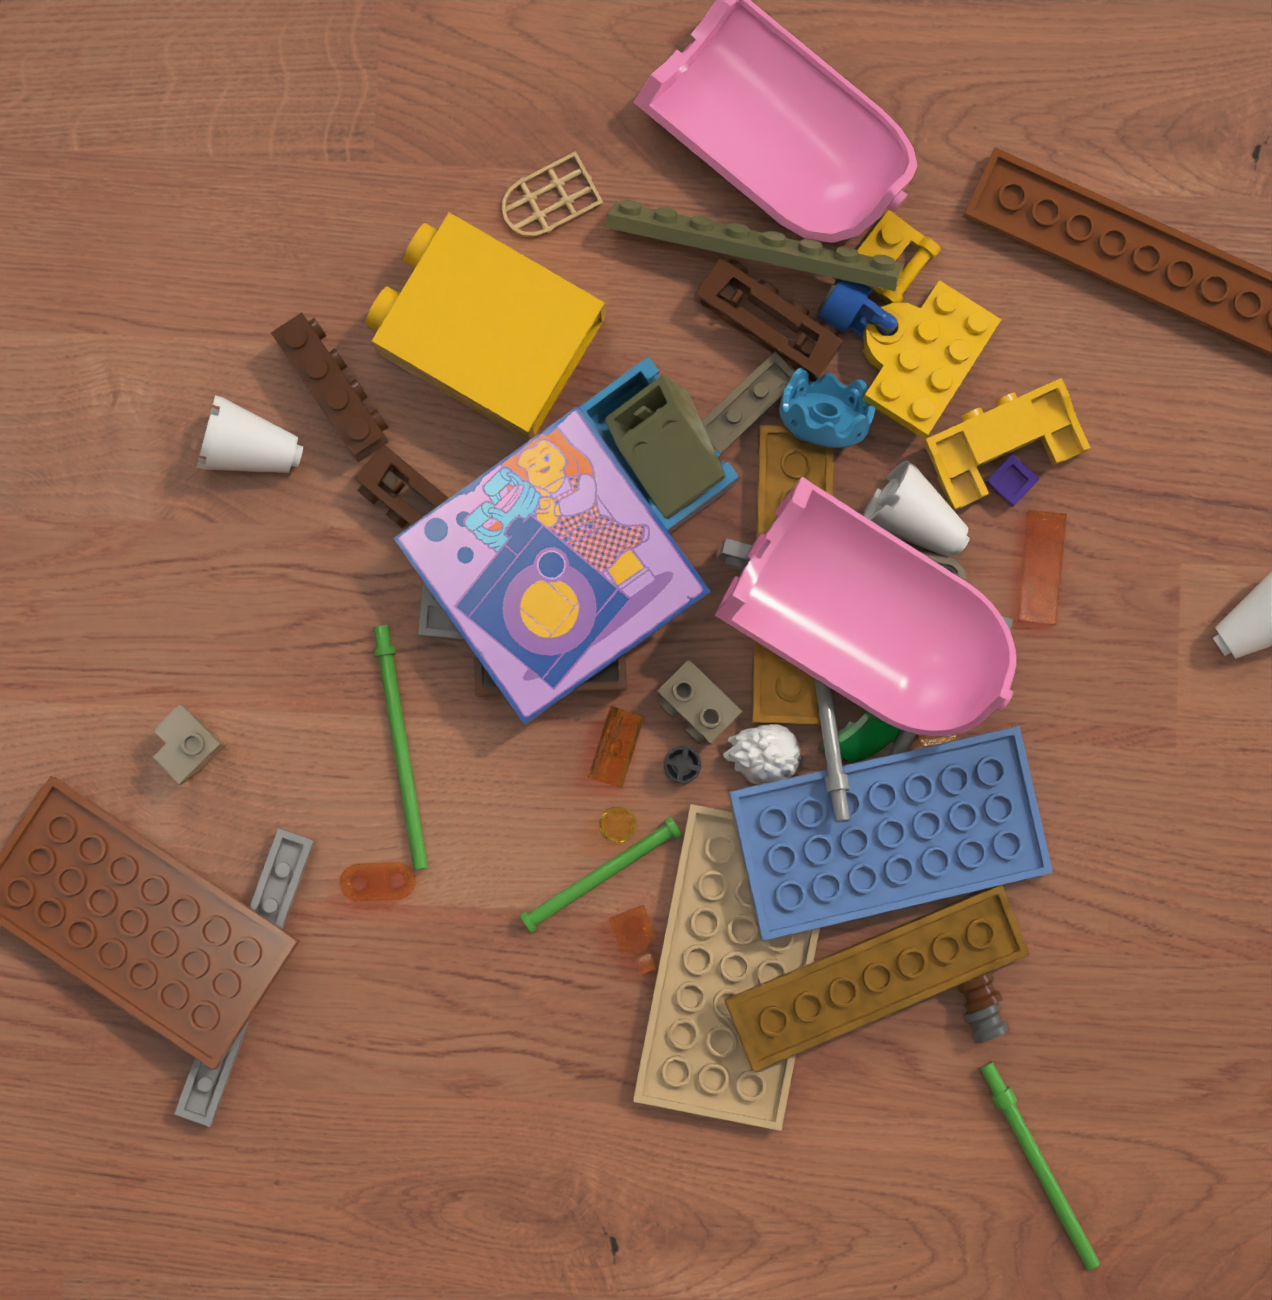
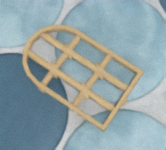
[502,151,603,238]

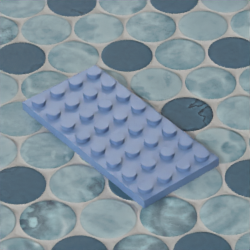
[728,726,1053,941]

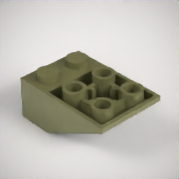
[605,375,726,520]

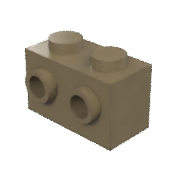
[657,659,742,744]

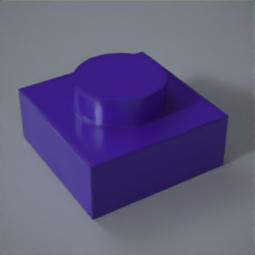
[985,454,1039,507]

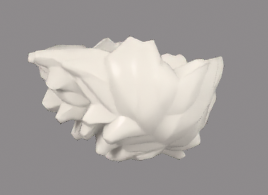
[723,723,802,785]

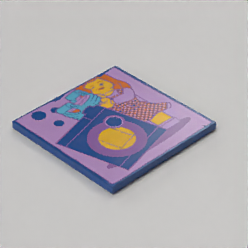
[394,405,711,725]

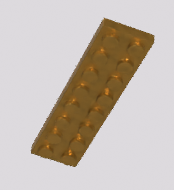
[752,425,834,725]
[724,885,1030,1072]

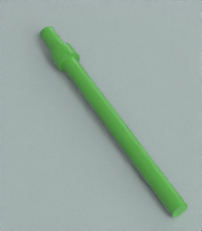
[979,1061,1100,1270]

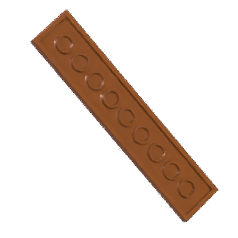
[963,147,1272,357]

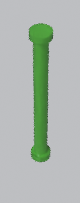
[519,816,682,933]

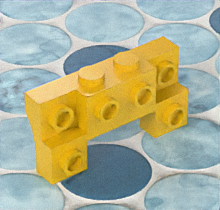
[923,378,1091,511]

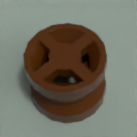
[957,971,1003,1013]

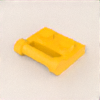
[857,210,941,304]

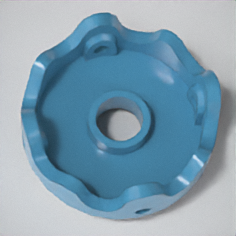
[779,368,876,448]

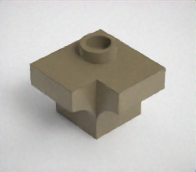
[153,704,227,784]

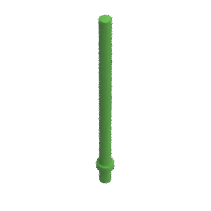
[373,625,428,870]

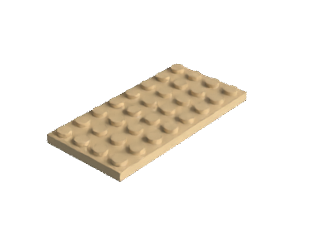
[633,804,820,1131]

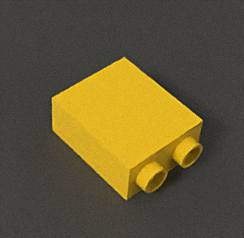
[365,212,606,441]

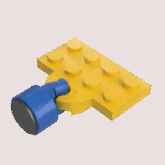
[816,279,1002,440]

